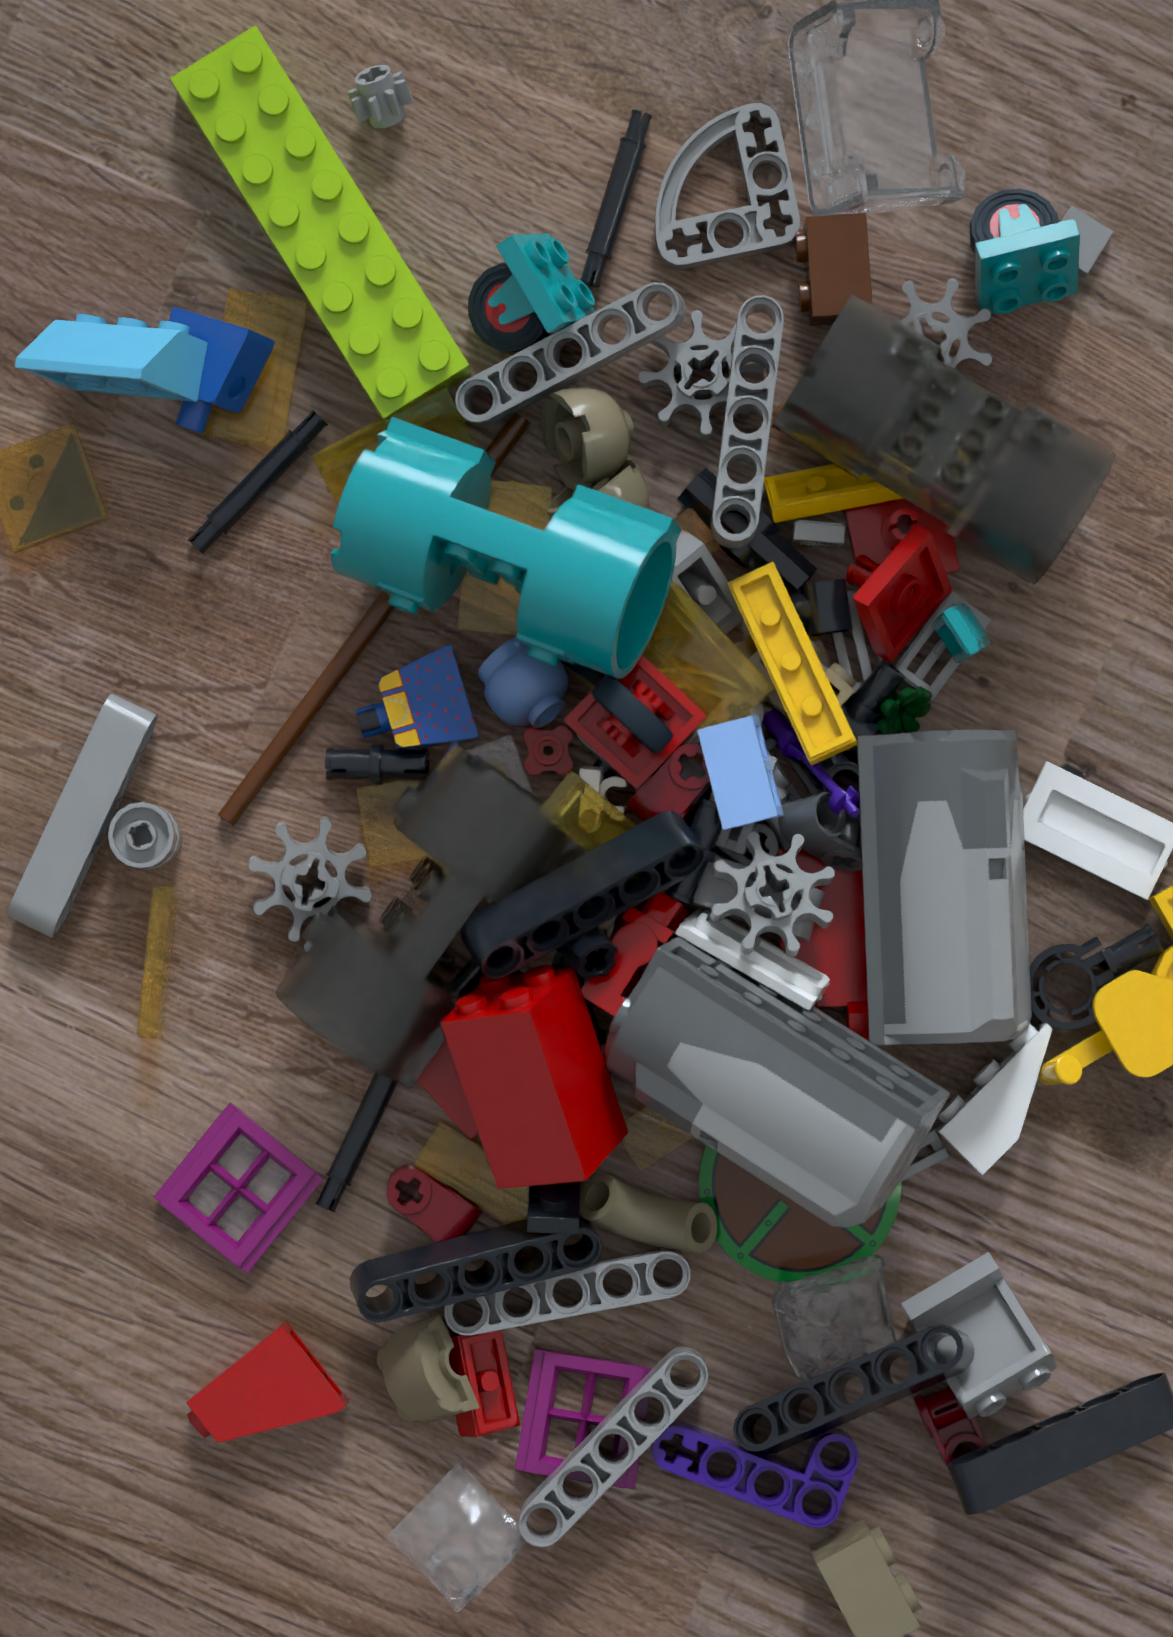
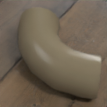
[579,1173,717,1253]

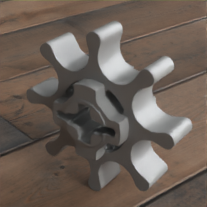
[872,278,993,400]
[638,310,764,440]
[248,816,372,942]
[710,831,835,957]

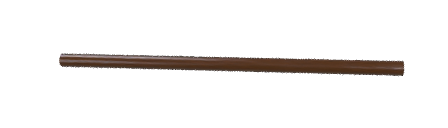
[217,412,530,826]

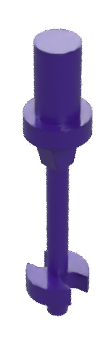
[762,709,860,817]

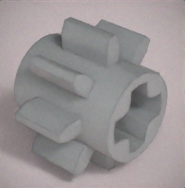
[347,65,413,128]

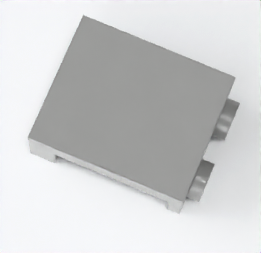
[901,1252,1058,1420]

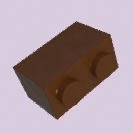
[795,213,873,326]

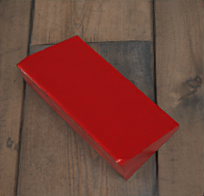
[449,1330,520,1437]

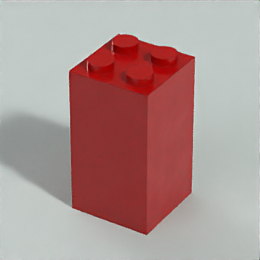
[440,965,628,1189]

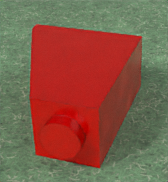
[186,1321,349,1443]

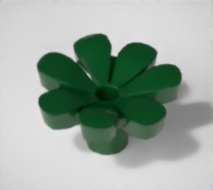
[877,686,932,735]

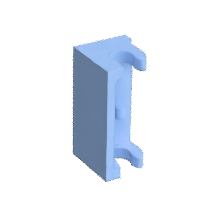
[697,715,784,830]

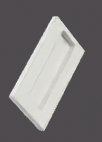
[1023,761,1173,900]
[675,908,830,1010]

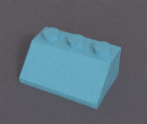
[15,314,208,402]

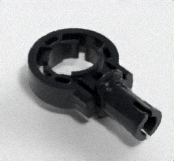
[1030,923,1165,1030]

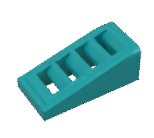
[932,603,990,664]

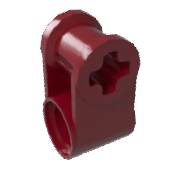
[625,743,711,822]
[386,1164,484,1242]
[912,1386,987,1468]

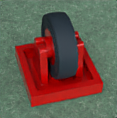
[563,655,708,791]

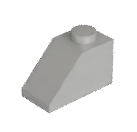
[667,526,744,646]

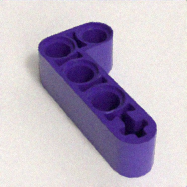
[651,1419,859,1528]

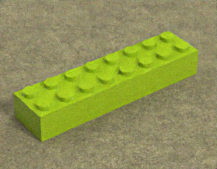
[170,25,471,427]

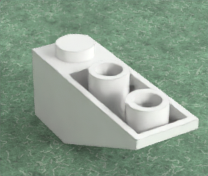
[935,1023,1052,1175]

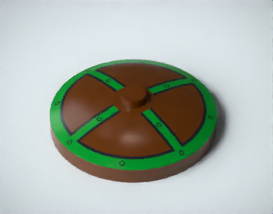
[699,1145,901,1285]

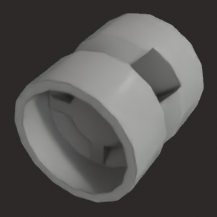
[108,802,182,870]

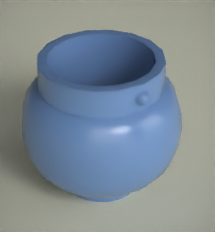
[477,638,569,728]

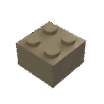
[810,1518,922,1637]

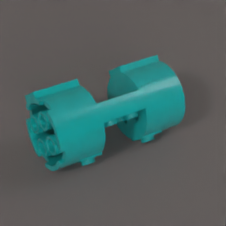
[330,417,682,679]

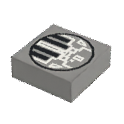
[791,520,845,549]

